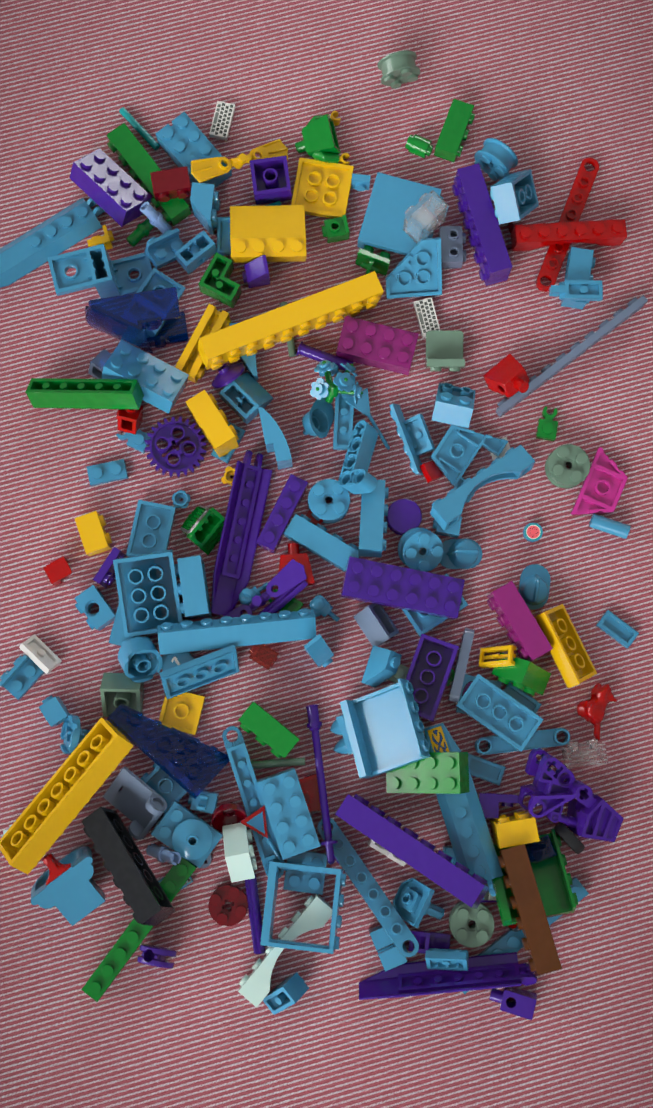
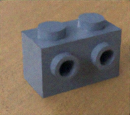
[438,226,466,269]

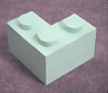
[222,823,258,883]

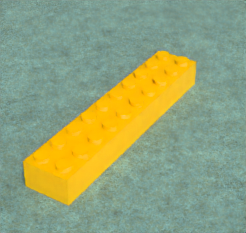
[198,271,384,370]

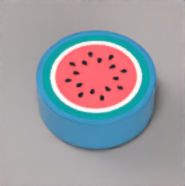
[523,523,543,542]

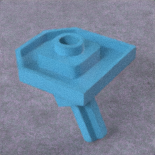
[393,878,445,928]

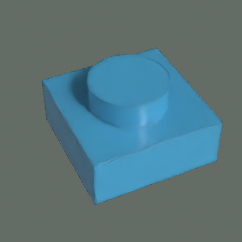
[351,173,371,191]

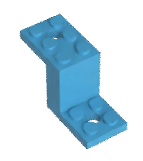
[47,244,152,302]

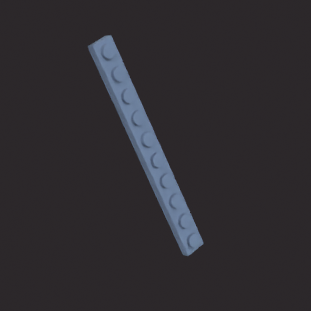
[496,295,648,417]

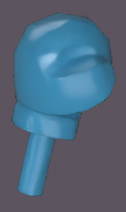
[239,582,268,606]
[309,595,340,622]

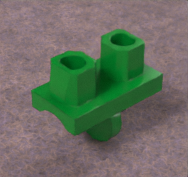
[355,245,391,276]

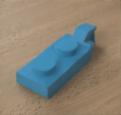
[549,280,603,301]

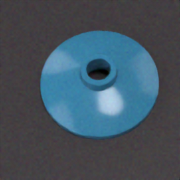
[172,819,212,860]

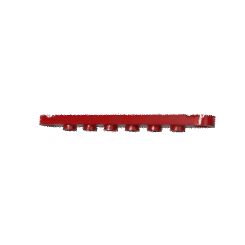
[536,158,599,292]

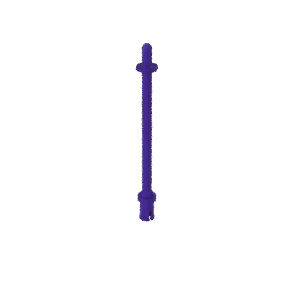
[306,705,338,864]

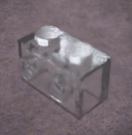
[561,739,608,768]

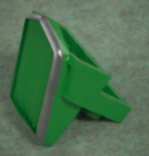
[181,505,225,555]

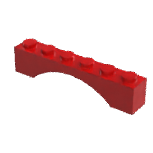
[511,219,627,252]

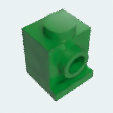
[321,215,350,243]

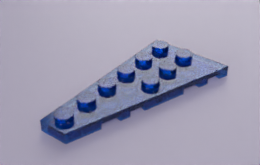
[107,704,230,799]

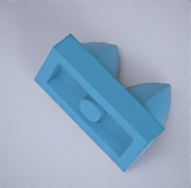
[330,715,353,755]

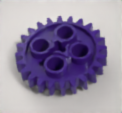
[145,416,207,478]

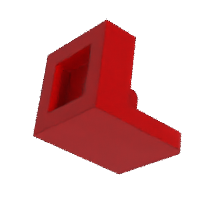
[43,556,72,586]

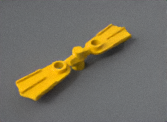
[191,139,288,183]

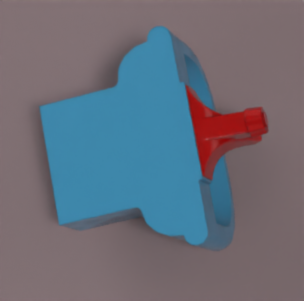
[31,846,105,926]

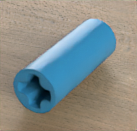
[589,514,631,539]

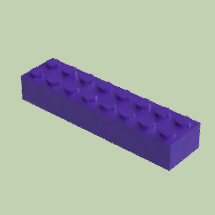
[335,794,490,909]

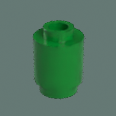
[405,134,434,159]

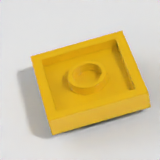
[157,692,205,735]

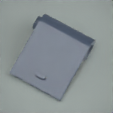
[103,766,167,840]

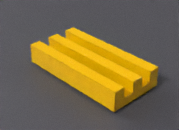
[478,645,516,668]

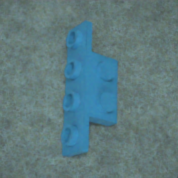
[389,403,435,475]

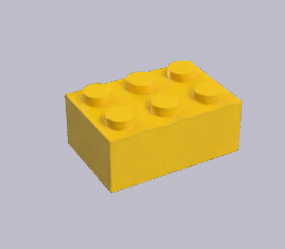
[185,390,239,458]

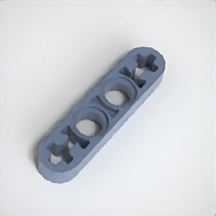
[448,628,475,703]

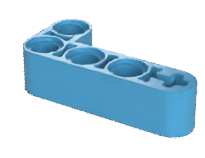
[338,420,379,494]

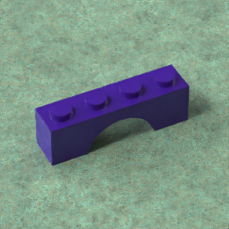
[256,474,308,554]

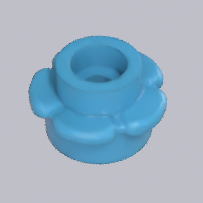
[172,490,191,509]

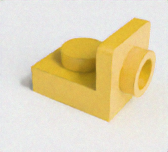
[87,225,115,250]

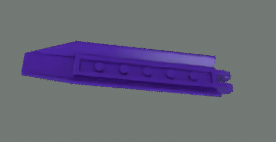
[211,450,272,616]
[359,952,537,1000]

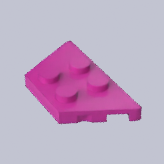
[571,447,628,515]

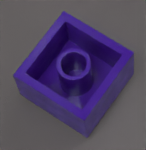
[250,156,292,205]

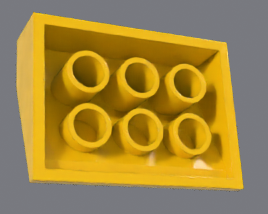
[230,205,307,263]

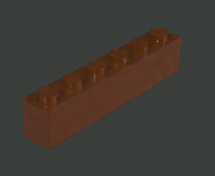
[497,844,562,975]

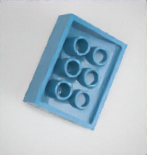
[113,550,183,637]

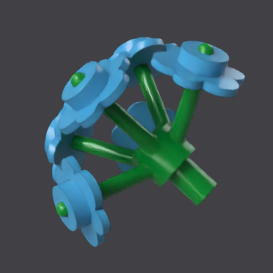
[310,360,363,404]

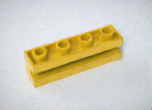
[175,304,231,383]

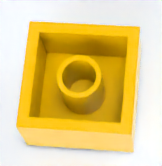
[490,811,540,849]

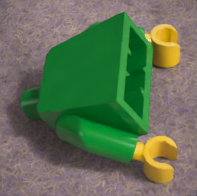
[295,111,350,165]

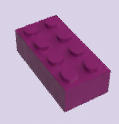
[336,316,419,375]
[487,581,553,661]

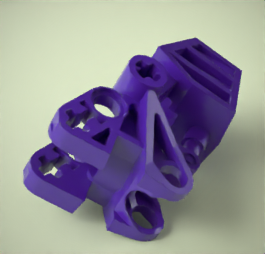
[518,748,624,842]

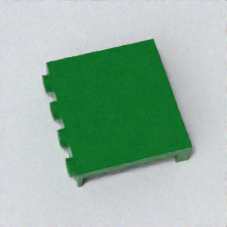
[492,829,578,926]

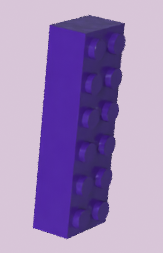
[452,163,512,286]
[340,556,465,620]

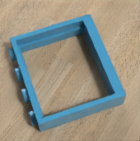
[260,861,346,954]

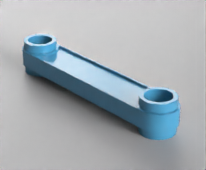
[474,728,570,755]

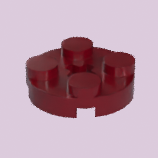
[208,884,248,926]

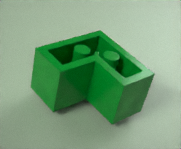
[198,252,242,308]
[492,652,551,696]

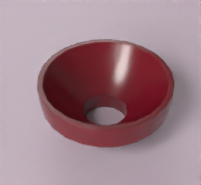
[212,802,247,833]

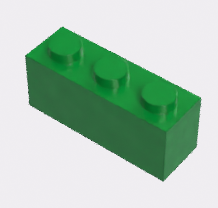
[434,99,476,162]

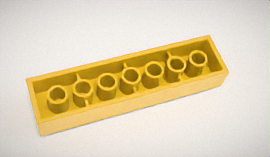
[0,717,133,875]

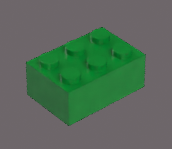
[238,702,300,758]

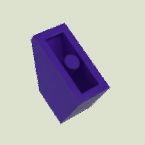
[242,255,270,288]

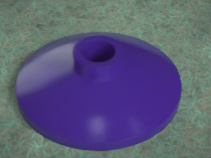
[212,363,245,388]

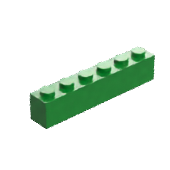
[106,123,191,226]
[26,378,144,410]

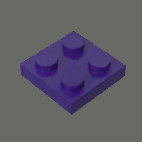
[93,547,127,588]

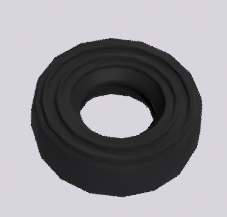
[554,822,585,854]

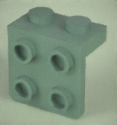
[425,330,465,372]

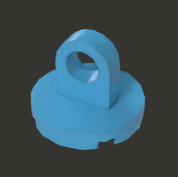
[60,714,90,755]

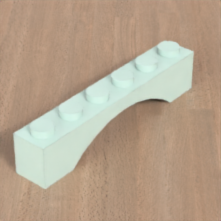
[238,894,333,1008]

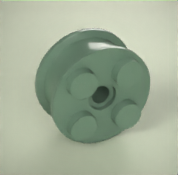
[377,50,420,89]
[545,444,590,489]
[449,901,494,948]

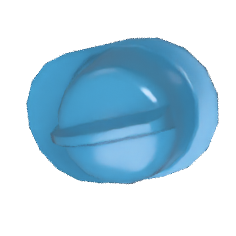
[302,398,334,438]
[440,539,482,569]
[518,564,551,610]

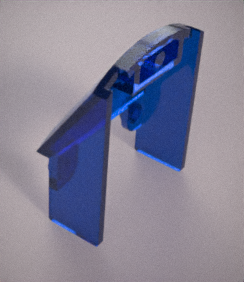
[85,287,189,354]

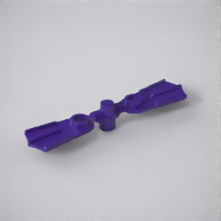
[223,559,307,618]

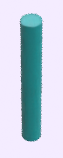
[119,107,160,151]

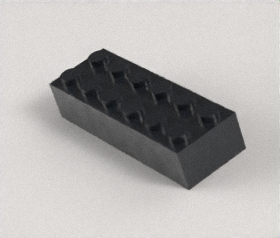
[81,807,176,926]

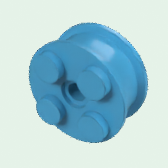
[474,138,518,181]
[308,479,350,524]
[398,527,444,572]

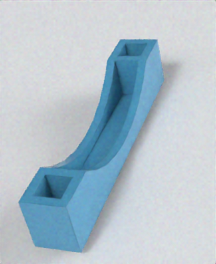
[430,445,535,531]

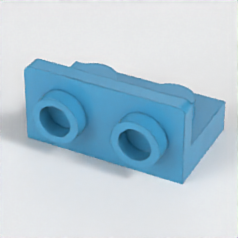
[144,228,184,269]
[0,655,45,700]
[425,948,469,971]

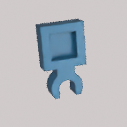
[116,429,151,454]

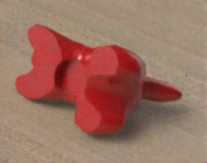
[577,683,617,741]

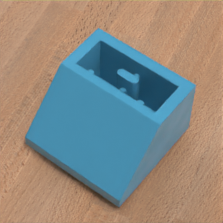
[190,182,220,235]
[219,372,274,424]
[431,383,476,428]

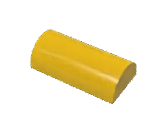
[534,604,597,688]

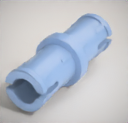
[140,201,172,234]
[146,843,181,865]

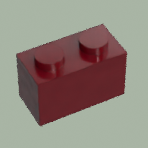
[150,166,191,202]

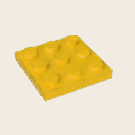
[291,158,354,219]

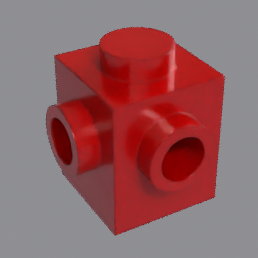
[116,406,143,435]

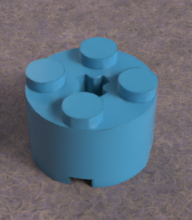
[118,637,163,683]

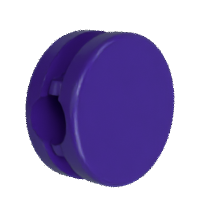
[386,499,422,536]
[137,944,177,969]

